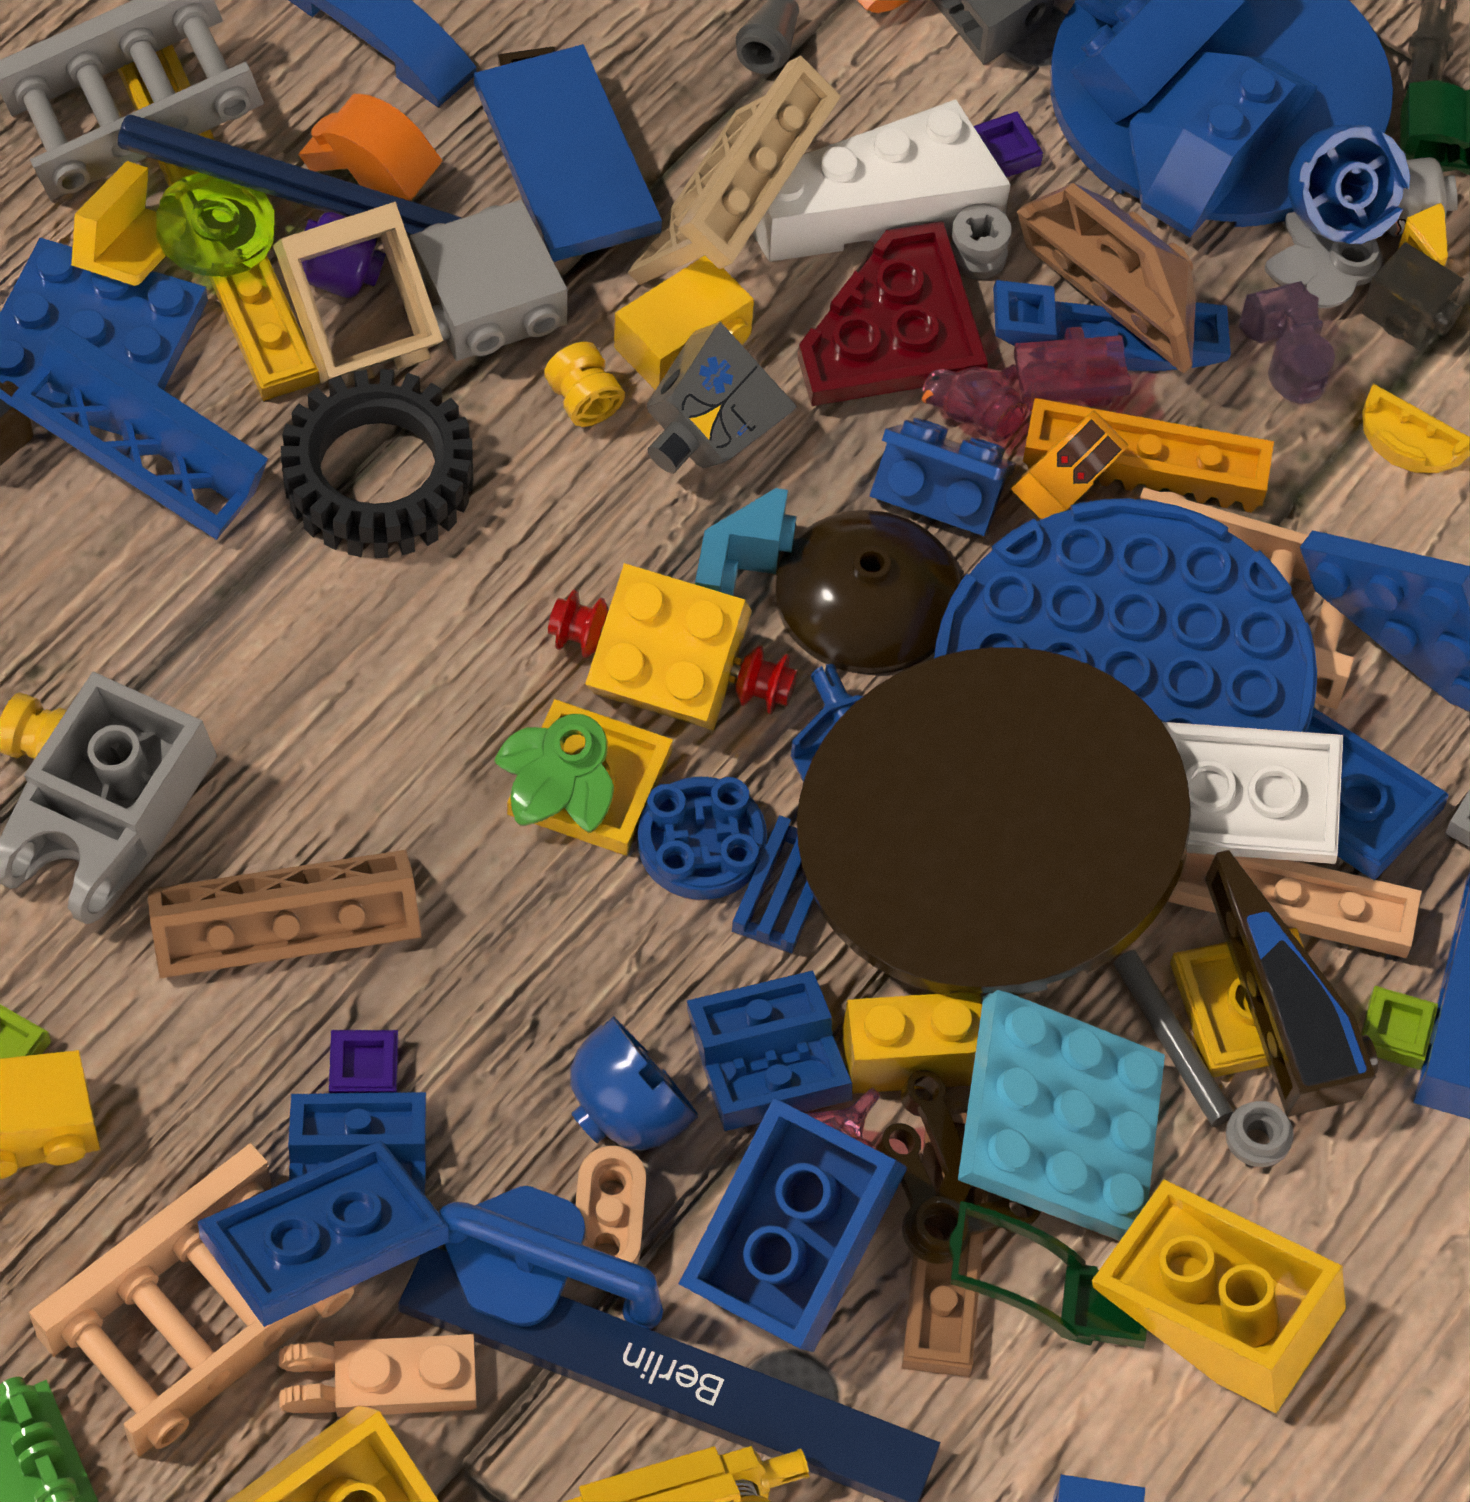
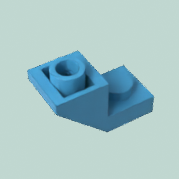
[695,488,797,596]

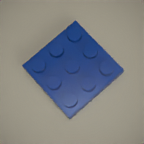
[0,238,208,435]

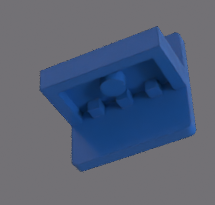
[869,417,1016,536]

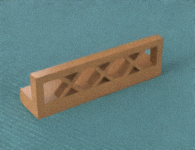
[147,850,422,978]

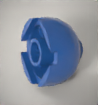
[1287,124,1411,244]
[570,1016,699,1151]

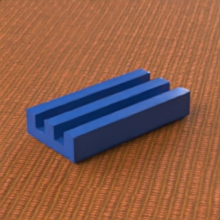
[732,815,815,954]

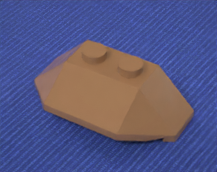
[1017,183,1196,373]

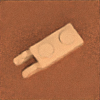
[279,1334,477,1417]

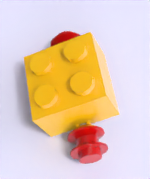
[548,563,798,730]

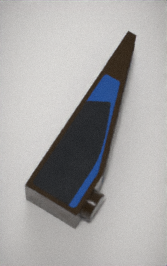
[1205,850,1378,1117]

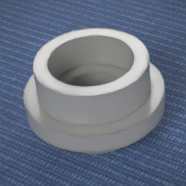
[1225,1101,1294,1167]

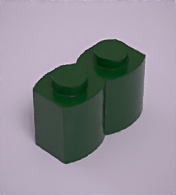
[1400,80,1470,175]

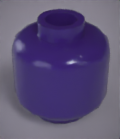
[301,212,386,298]

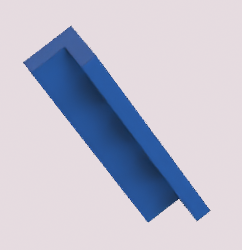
[10,324,268,540]

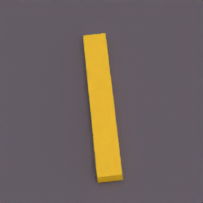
[117,45,320,401]

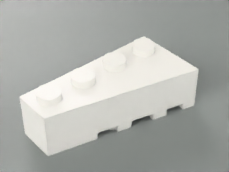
[752,99,1011,262]

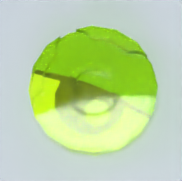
[156,173,274,277]

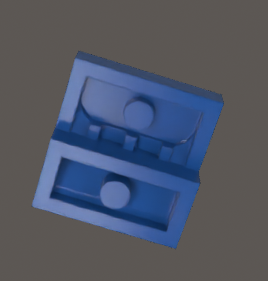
[687,970,853,1132]
[288,1092,426,1196]

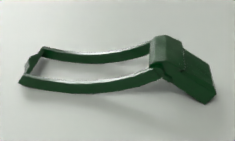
[949,1201,1147,1349]

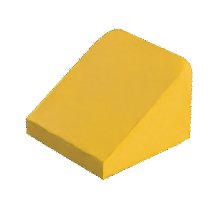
[1396,203,1448,295]

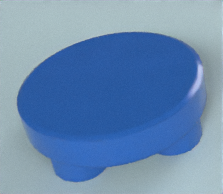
[638,777,767,900]

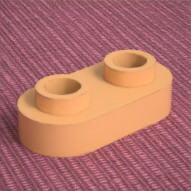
[575,1146,646,1264]

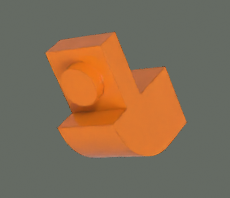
[298,94,443,201]

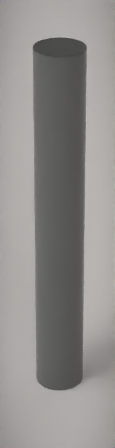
[1113,950,1234,1127]

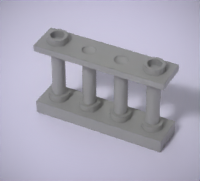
[0,0,264,201]

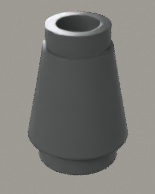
[736,0,799,74]

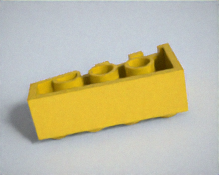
[0,1050,101,1179]

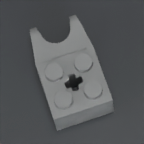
[0,672,217,924]

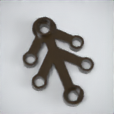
[876,1070,1041,1264]

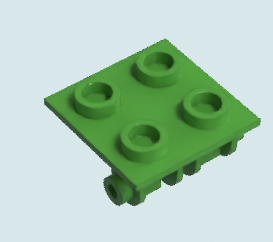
[0,1376,98,1502]

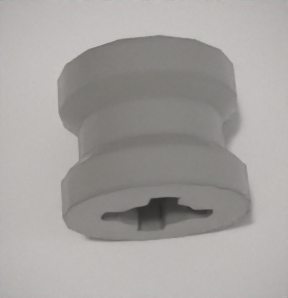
[950,204,1011,279]

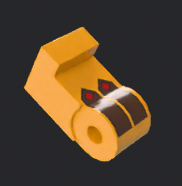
[1011,410,1129,519]

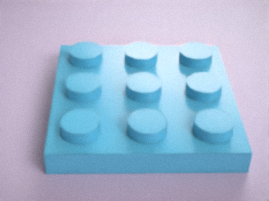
[958,990,1165,1241]

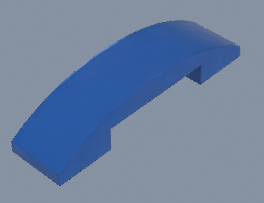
[289,0,477,108]
[993,280,1231,371]

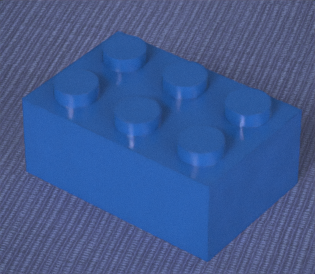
[678,1098,908,1352]

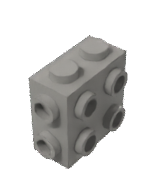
[410,199,567,361]

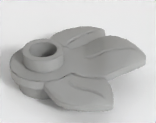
[1264,212,1382,308]

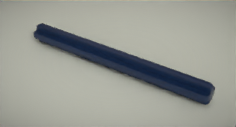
[118,115,462,238]

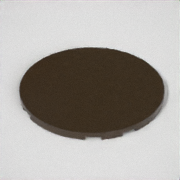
[797,647,1191,996]

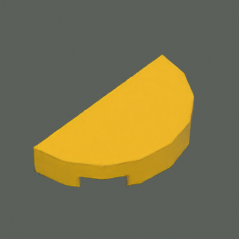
[1362,383,1470,473]

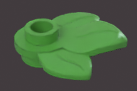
[494,714,614,833]

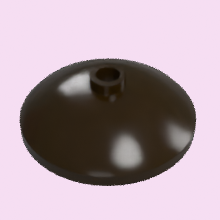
[775,510,960,674]

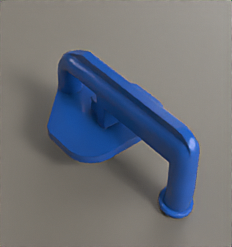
[439,1186,663,1330]

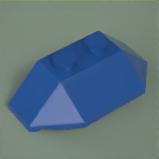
[1129,51,1318,238]

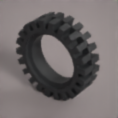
[281,369,474,558]

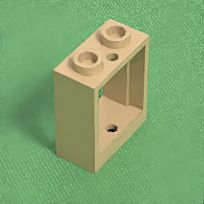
[273,202,443,387]

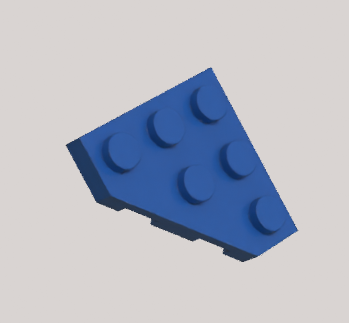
[1300,530,1470,711]

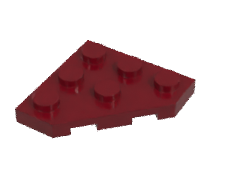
[798,221,988,406]

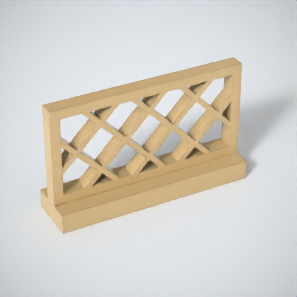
[628,55,841,285]

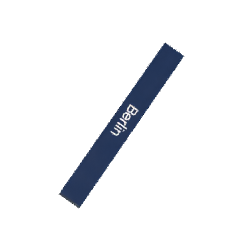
[398,1248,941,1502]

